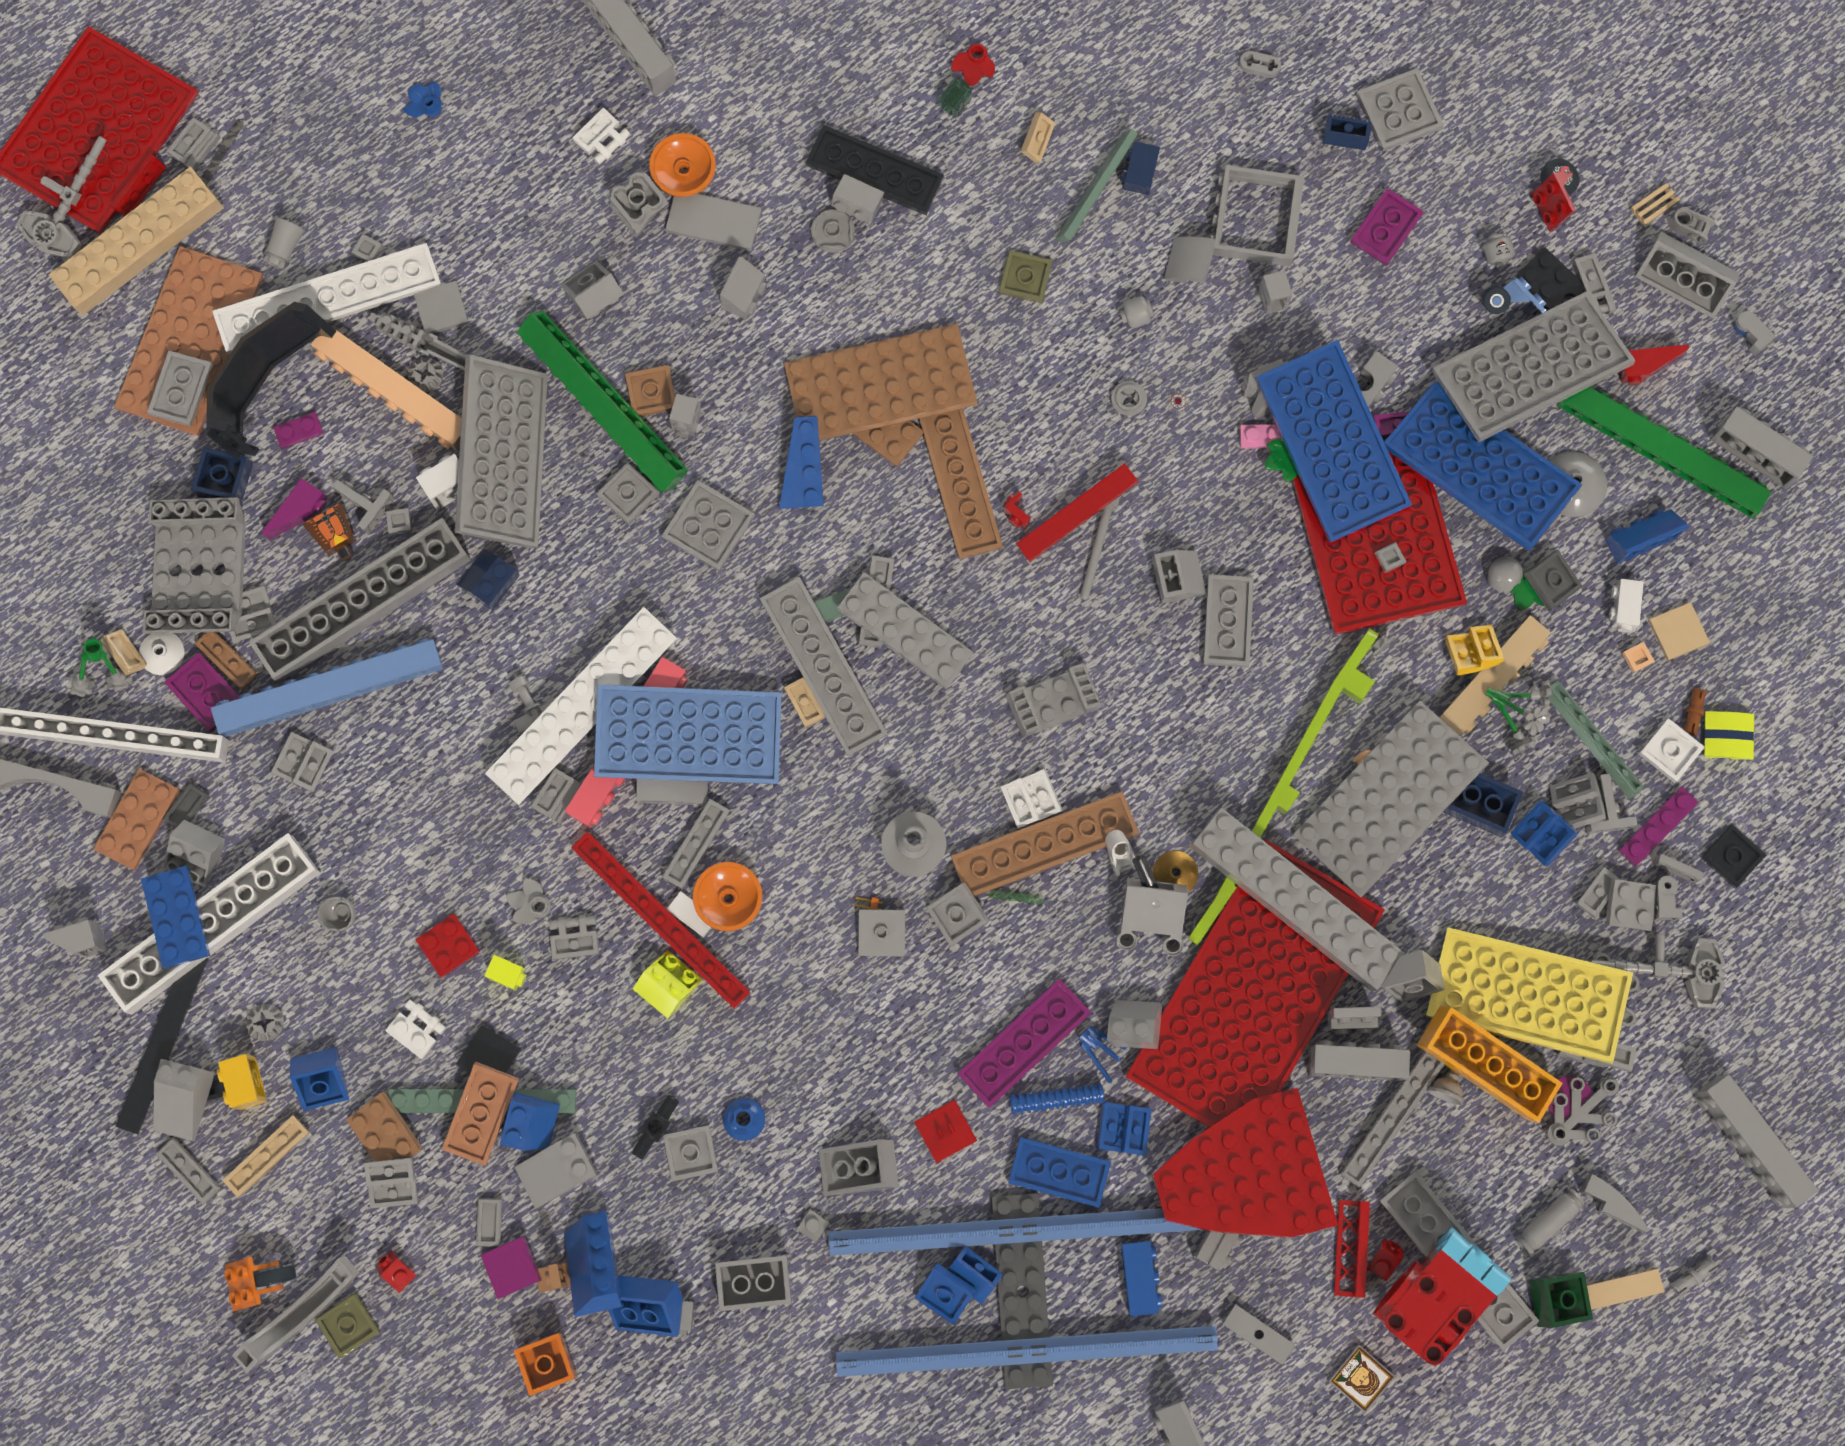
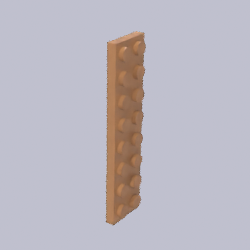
[919,408,1003,560]
[951,791,1139,897]

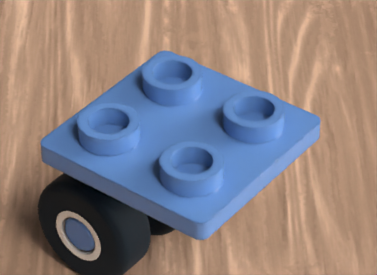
[1482,276,1547,314]

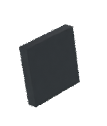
[1700,824,1766,889]
[456,1025,521,1074]

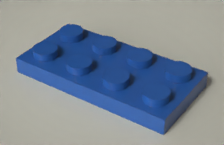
[141,866,210,969]
[1008,1137,1111,1208]

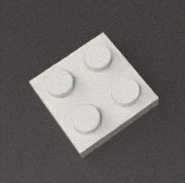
[1639,718,1705,783]

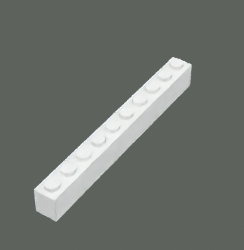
[0,708,229,763]

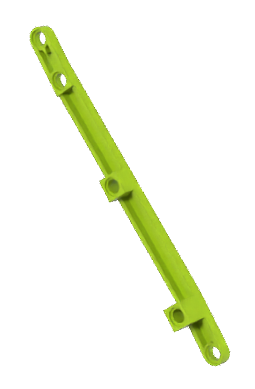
[1188,628,1379,945]

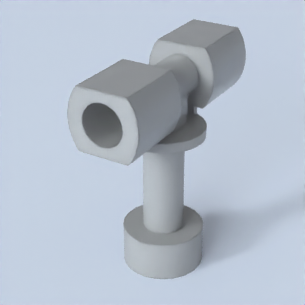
[509,676,554,735]

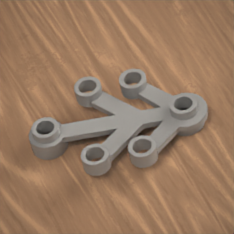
[1547,1077,1619,1146]

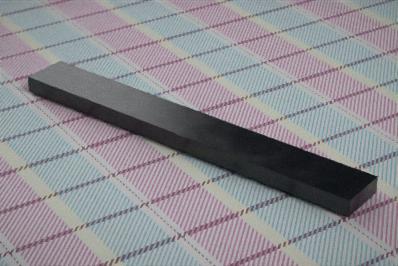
[115,958,208,1135]

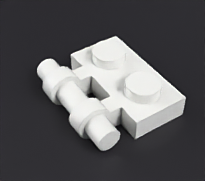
[573,108,630,165]
[385,1000,446,1060]

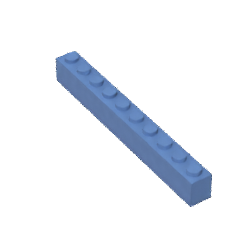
[211,638,443,737]

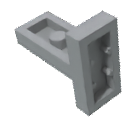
[331,479,394,535]
[1586,774,1637,835]

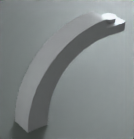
[232,1255,360,1373]

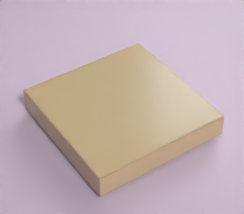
[1648,602,1710,661]

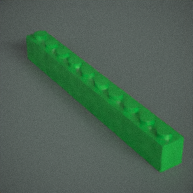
[517,310,689,493]
[1557,387,1772,519]

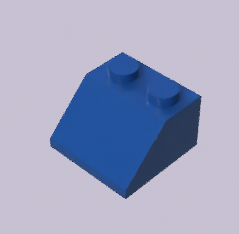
[290,1047,349,1111]
[500,1092,560,1150]

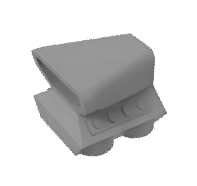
[607,171,669,238]
[1241,360,1285,418]

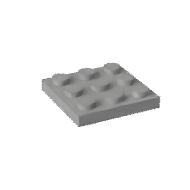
[1356,68,1444,152]
[662,480,755,572]

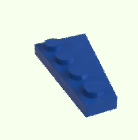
[779,415,824,509]

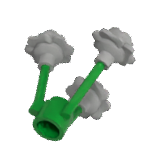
[66,637,133,697]

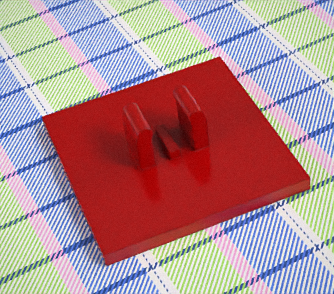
[914,1100,977,1163]

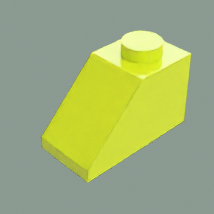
[484,955,527,991]

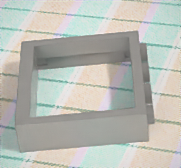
[1210,165,1305,267]

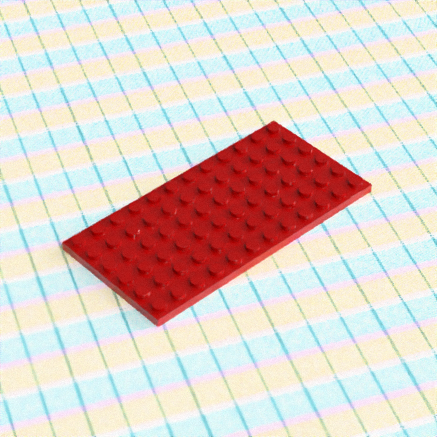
[1125,839,1385,1128]

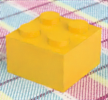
[217,1054,268,1110]

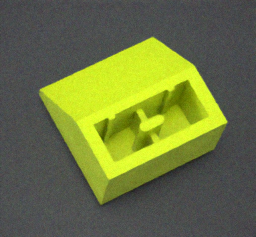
[633,950,703,1019]

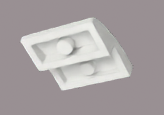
[1001,769,1063,829]

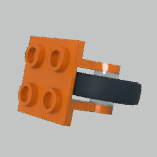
[224,1257,296,1312]

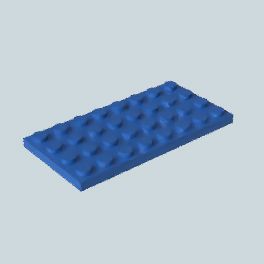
[1255,340,1412,543]
[1384,382,1582,552]

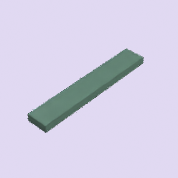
[1055,129,1138,243]
[1548,680,1644,799]

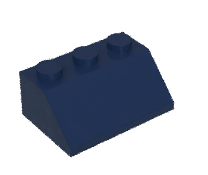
[1443,773,1523,837]

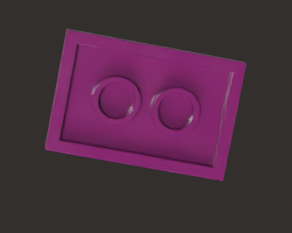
[1350,188,1424,266]
[164,652,239,733]

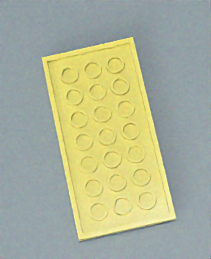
[1426,927,1633,1064]

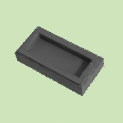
[162,782,210,829]

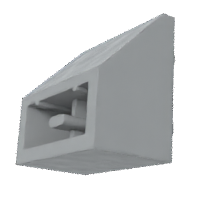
[1152,550,1206,604]
[163,820,225,887]
[43,918,108,958]

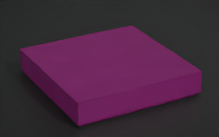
[481,1236,542,1299]

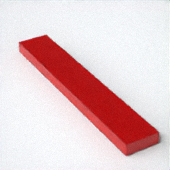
[1016,463,1139,562]

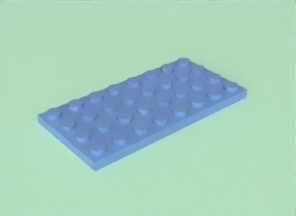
[594,685,782,784]

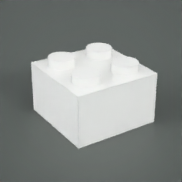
[416,454,459,511]

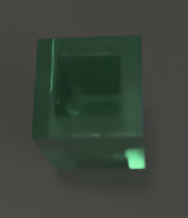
[938,79,972,119]

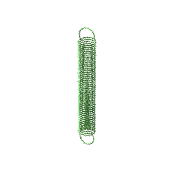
[986,890,1049,904]

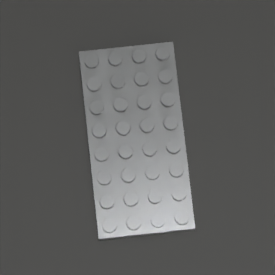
[1432,291,1635,442]
[455,355,548,549]
[1293,701,1489,897]

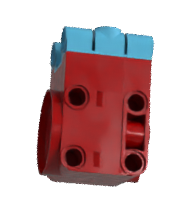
[1373,1227,1512,1366]

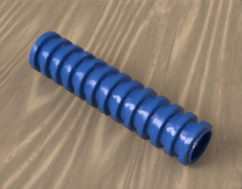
[1009,1082,1104,1115]

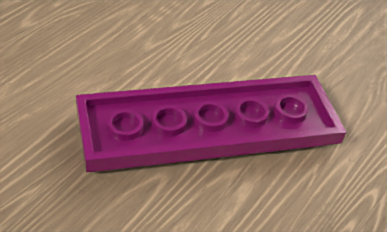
[957,979,1091,1108]

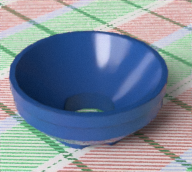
[723,1098,765,1141]

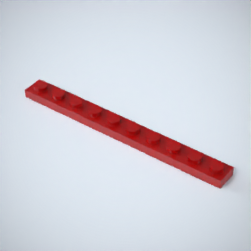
[571,831,751,1010]

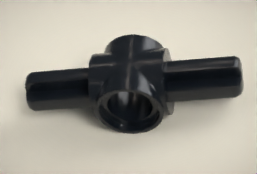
[632,1095,679,1159]

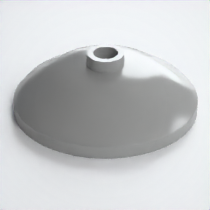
[1549,452,1607,517]

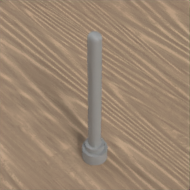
[1080,498,1120,600]

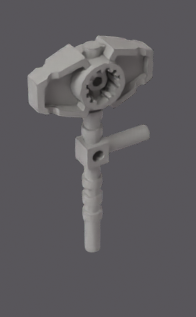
[16,136,107,258]
[1590,935,1726,1009]

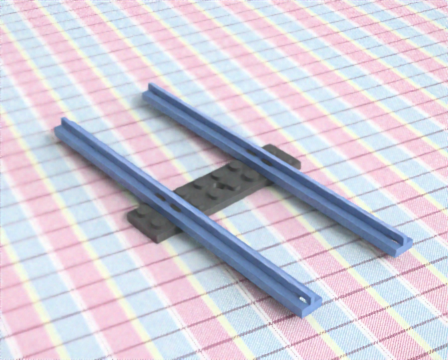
[829,1193,1218,1389]

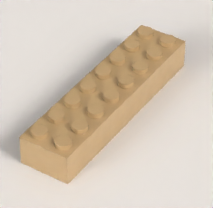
[49,166,224,315]

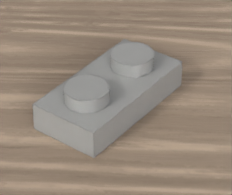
[1576,867,1621,918]

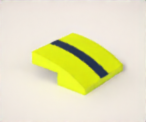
[1705,711,1755,760]

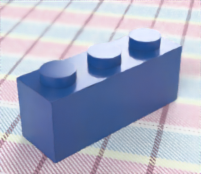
[1121,1241,1162,1316]

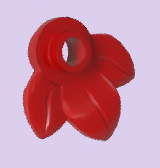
[951,44,995,86]

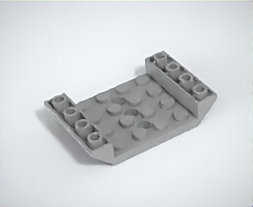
[143,497,246,634]

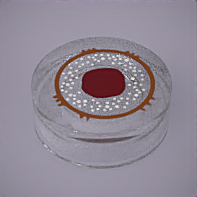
[1166,391,1189,414]

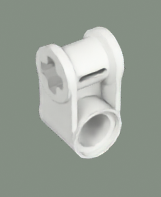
[1105,830,1135,877]

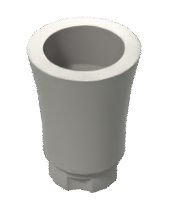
[263,218,305,270]

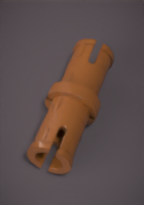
[1683,688,1707,736]

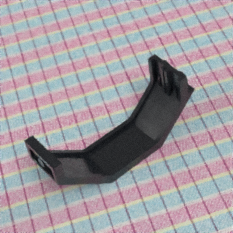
[206,302,336,460]

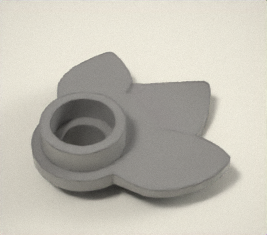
[506,878,551,924]

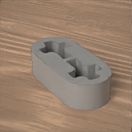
[1239,51,1281,78]

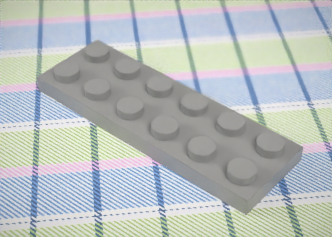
[837,572,974,690]

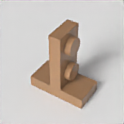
[537,1262,571,1293]

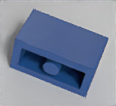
[948,1246,1003,1305]

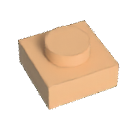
[1622,642,1655,673]

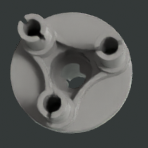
[881,812,946,877]

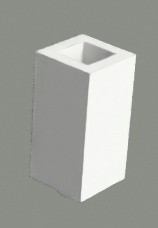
[1609,579,1644,633]

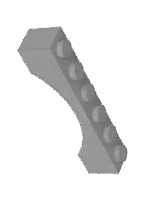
[0,755,121,819]

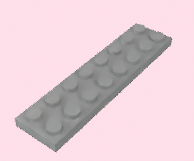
[760,577,888,757]
[1379,1171,1539,1351]

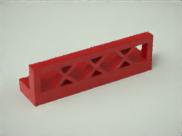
[1334,1200,1370,1298]

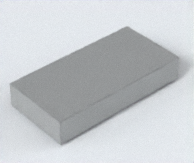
[1653,854,1704,884]
[476,1198,503,1247]

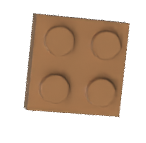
[625,365,675,417]

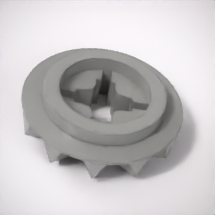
[407,357,443,392]
[1111,381,1147,416]
[246,1004,284,1041]

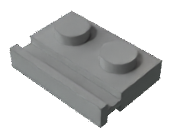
[166,117,220,171]
[531,768,582,825]

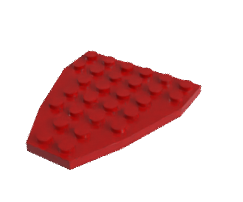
[1152,1088,1338,1238]

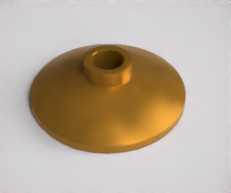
[1152,851,1198,892]

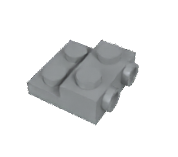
[1327,1007,1381,1035]

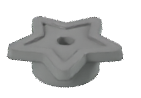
[1371,635,1395,657]

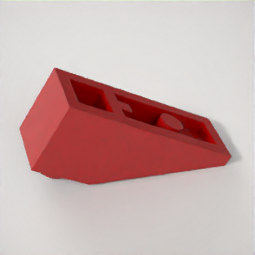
[1619,344,1689,385]

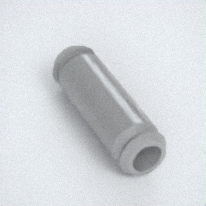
[1516,1189,1585,1254]

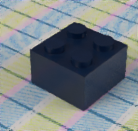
[191,447,253,505]

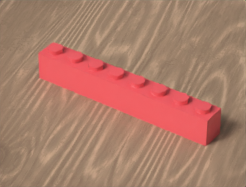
[565,657,688,828]

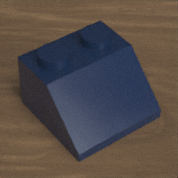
[456,550,520,611]

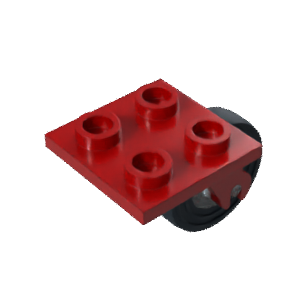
[1531,158,1580,232]

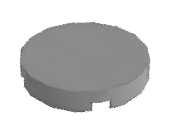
[811,209,855,253]

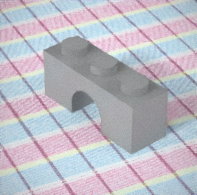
[1360,351,1398,412]

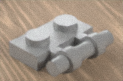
[549,914,599,960]

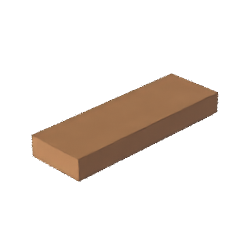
[194,632,258,691]

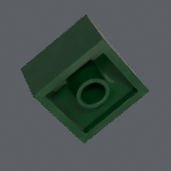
[1529,1272,1593,1328]

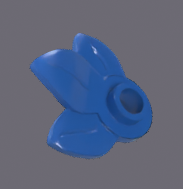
[403,81,442,117]

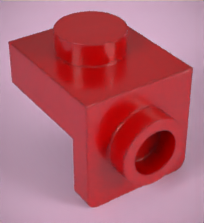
[1004,491,1031,529]
[1367,1238,1404,1282]
[376,1251,416,1293]

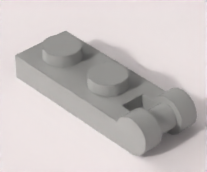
[1573,253,1616,314]

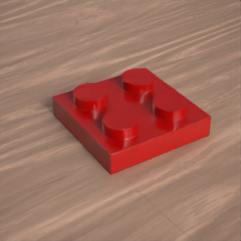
[415,914,480,978]

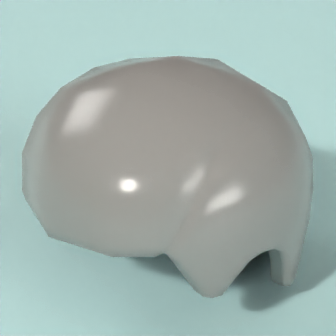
[1487,556,1523,592]
[317,897,356,931]

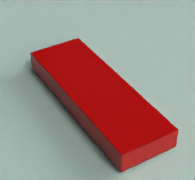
[110,153,167,217]

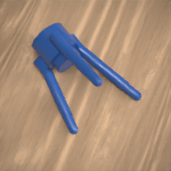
[1079,1026,1127,1084]

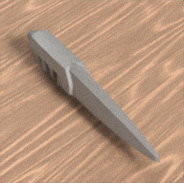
[369,311,467,371]

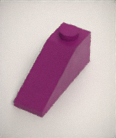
[261,478,327,540]

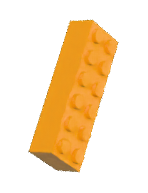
[1417,1005,1562,1123]

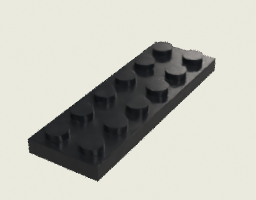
[806,125,944,216]

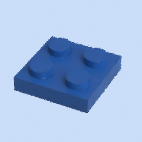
[915,1263,977,1325]

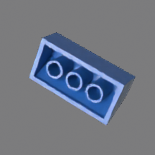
[564,1211,622,1317]

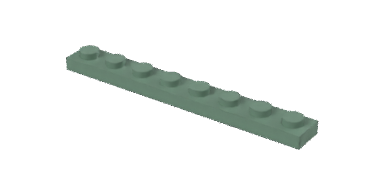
[388,1089,576,1113]

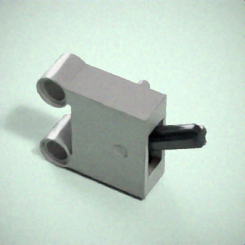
[1116,855,1188,956]

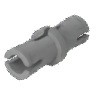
[1670,1257,1718,1296]

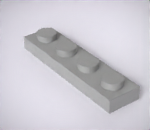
[858,555,894,648]
[662,799,730,890]

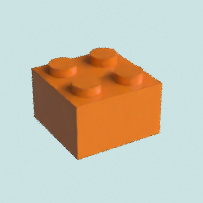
[514,1332,578,1396]

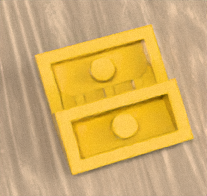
[1445,625,1504,675]

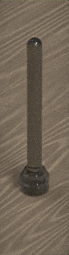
[201,119,244,185]

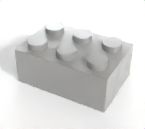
[715,1255,792,1311]

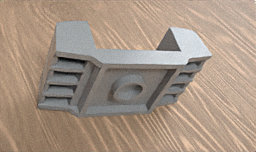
[1006,663,1103,738]

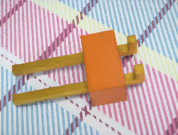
[854,897,883,910]

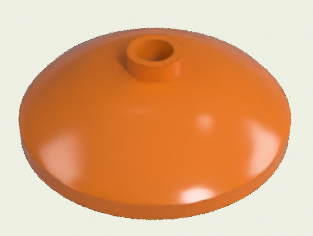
[649,133,716,197]
[693,862,763,931]

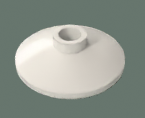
[139,633,185,675]

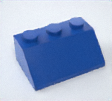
[1605,509,1689,564]
[608,1275,683,1337]

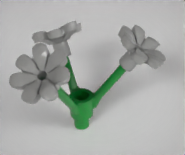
[1485,680,1552,756]

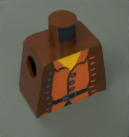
[303,503,357,561]

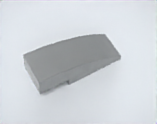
[636,779,708,805]
[1580,1174,1648,1232]

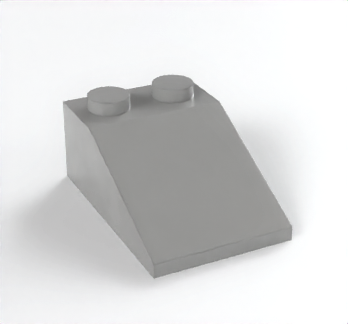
[153,1059,215,1141]
[515,1133,599,1209]
[819,1139,899,1197]

